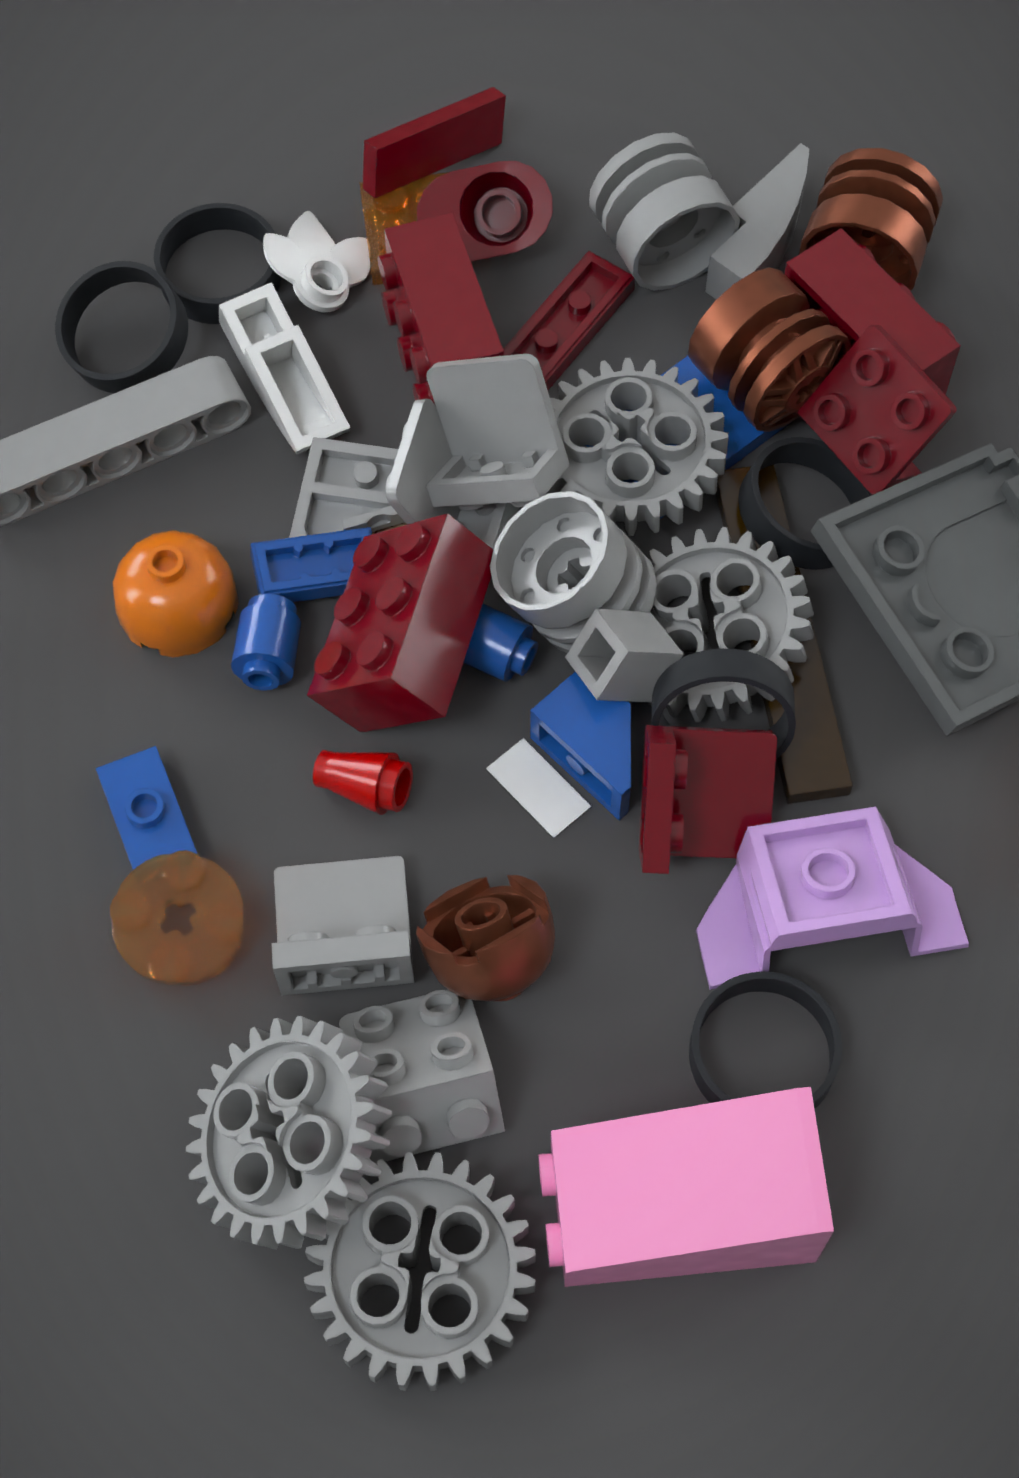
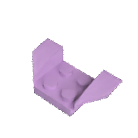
[696,806,969,990]

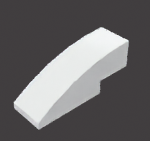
[219,282,350,454]

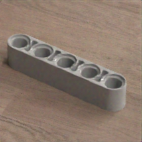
[0,356,251,526]

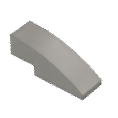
[705,143,809,299]

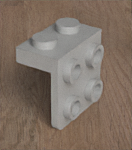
[426,353,570,510]
[386,399,520,549]
[339,990,505,1164]

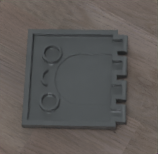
[811,443,1019,737]

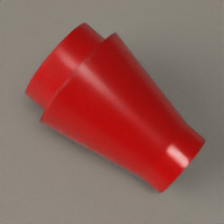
[313,750,413,815]

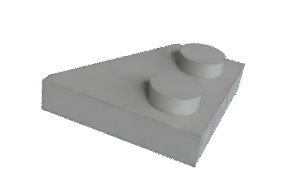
[289,437,405,538]

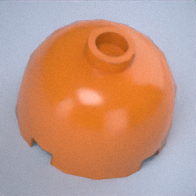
[113,530,239,657]

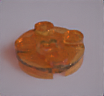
[110,850,244,986]

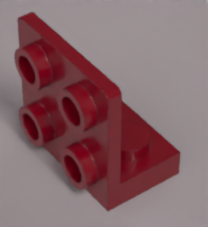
[797,325,957,495]
[639,725,777,874]

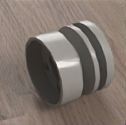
[589,132,740,291]
[490,491,657,653]

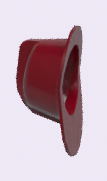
[417,161,553,262]

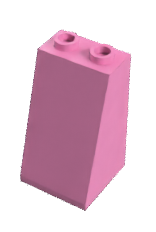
[538,1087,834,1287]

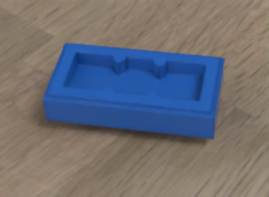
[250,527,372,602]
[95,746,201,886]

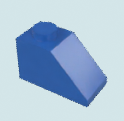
[530,671,631,821]

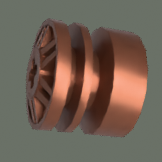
[799,148,943,291]
[688,267,851,432]

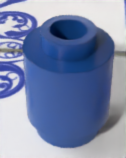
[231,594,301,691]
[463,603,538,682]

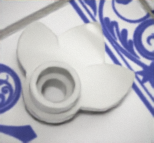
[263,211,371,312]

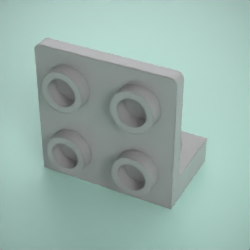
[271,856,414,996]

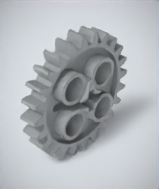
[547,358,728,536]
[648,527,814,722]
[186,1016,392,1250]
[304,1152,536,1391]

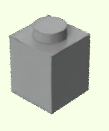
[565,608,684,702]

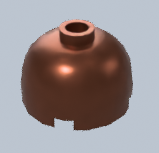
[416,875,555,1001]

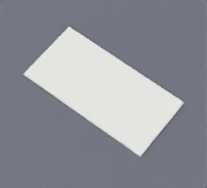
[486,738,592,838]

